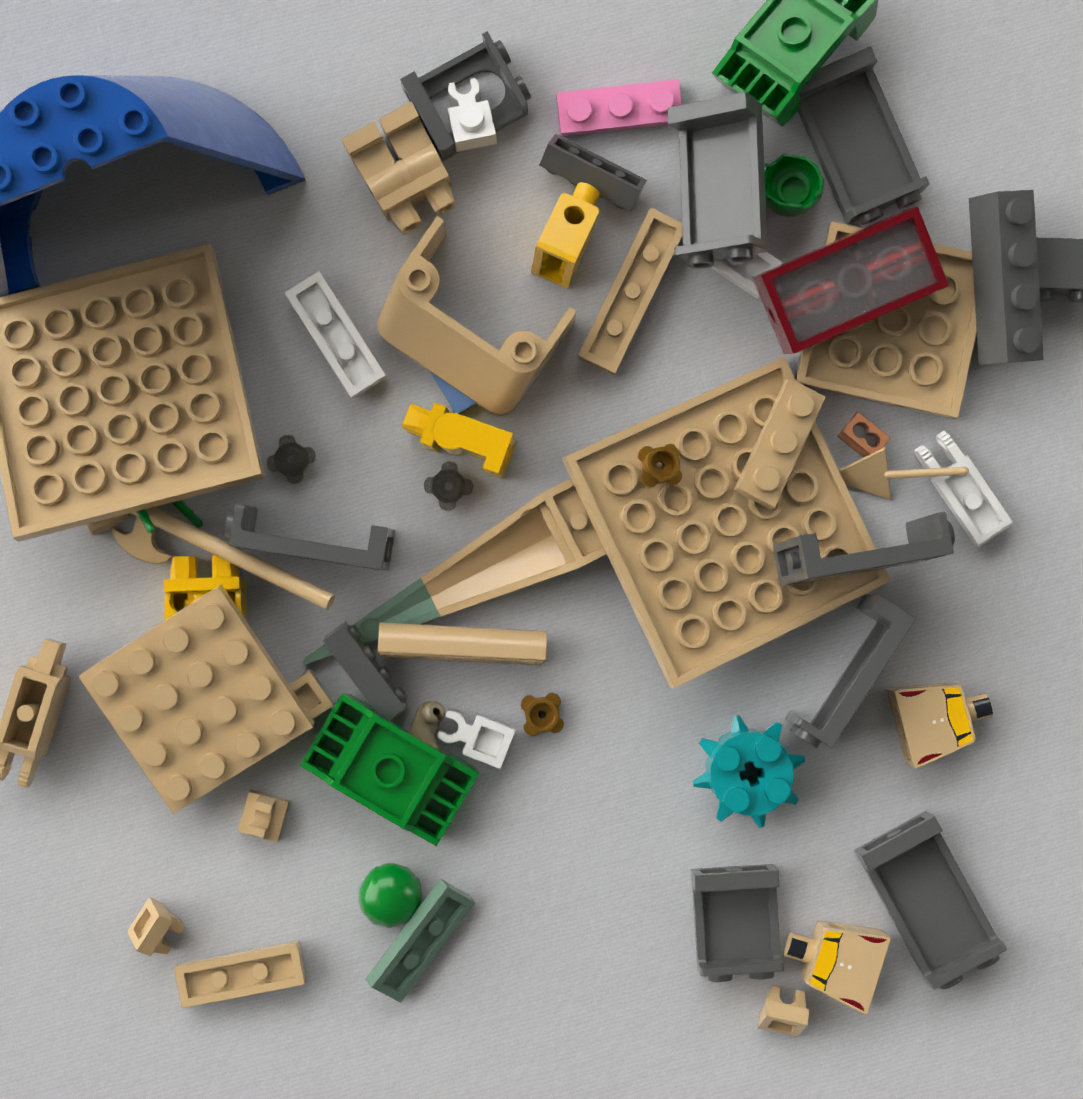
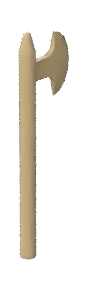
[112,507,335,610]

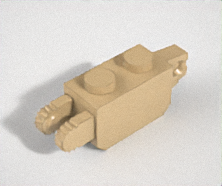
[0,639,71,788]

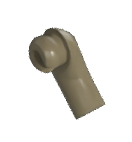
[410,701,445,752]

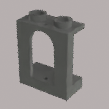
[400,31,531,162]

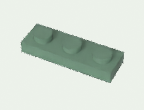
[366,878,475,1003]

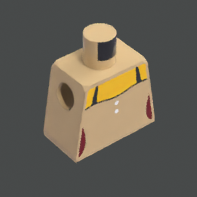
[886,682,993,769]
[784,920,891,1015]

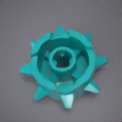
[693,715,805,828]

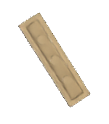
[578,207,683,375]

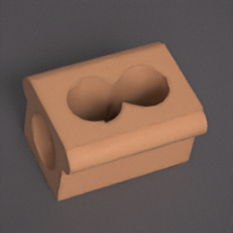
[837,411,891,458]

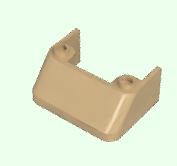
[377,216,577,416]

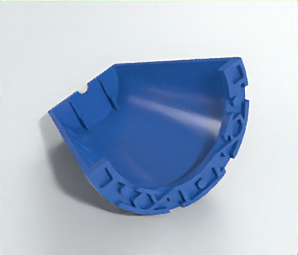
[0,75,306,297]

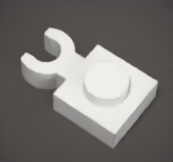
[447,78,497,152]
[438,710,516,769]

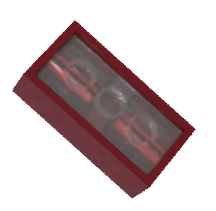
[752,206,949,354]

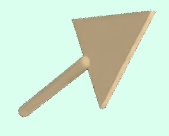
[839,447,969,500]

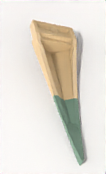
[303,478,607,664]

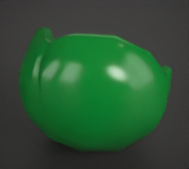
[764,153,824,217]
[359,863,422,928]

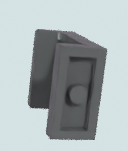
[691,864,784,982]

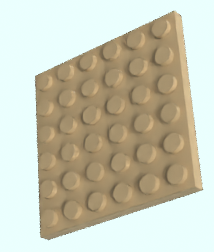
[0,243,265,542]
[562,356,891,689]

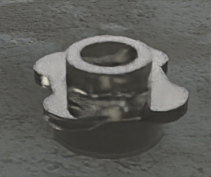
[267,435,316,484]
[424,461,473,511]

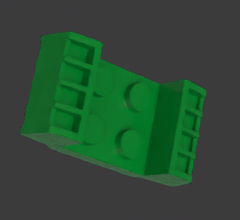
[712,0,878,127]
[299,693,479,846]

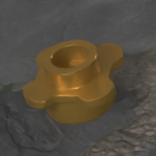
[638,444,682,488]
[521,692,564,736]

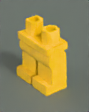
[402,402,517,479]
[164,555,247,621]

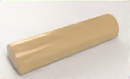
[377,622,547,665]

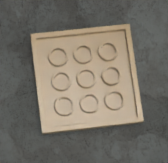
[795,221,977,419]
[78,584,315,814]

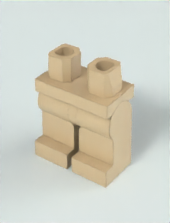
[341,101,455,235]

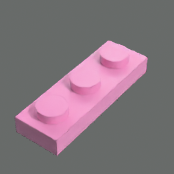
[556,79,682,137]

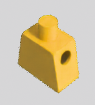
[531,182,600,289]

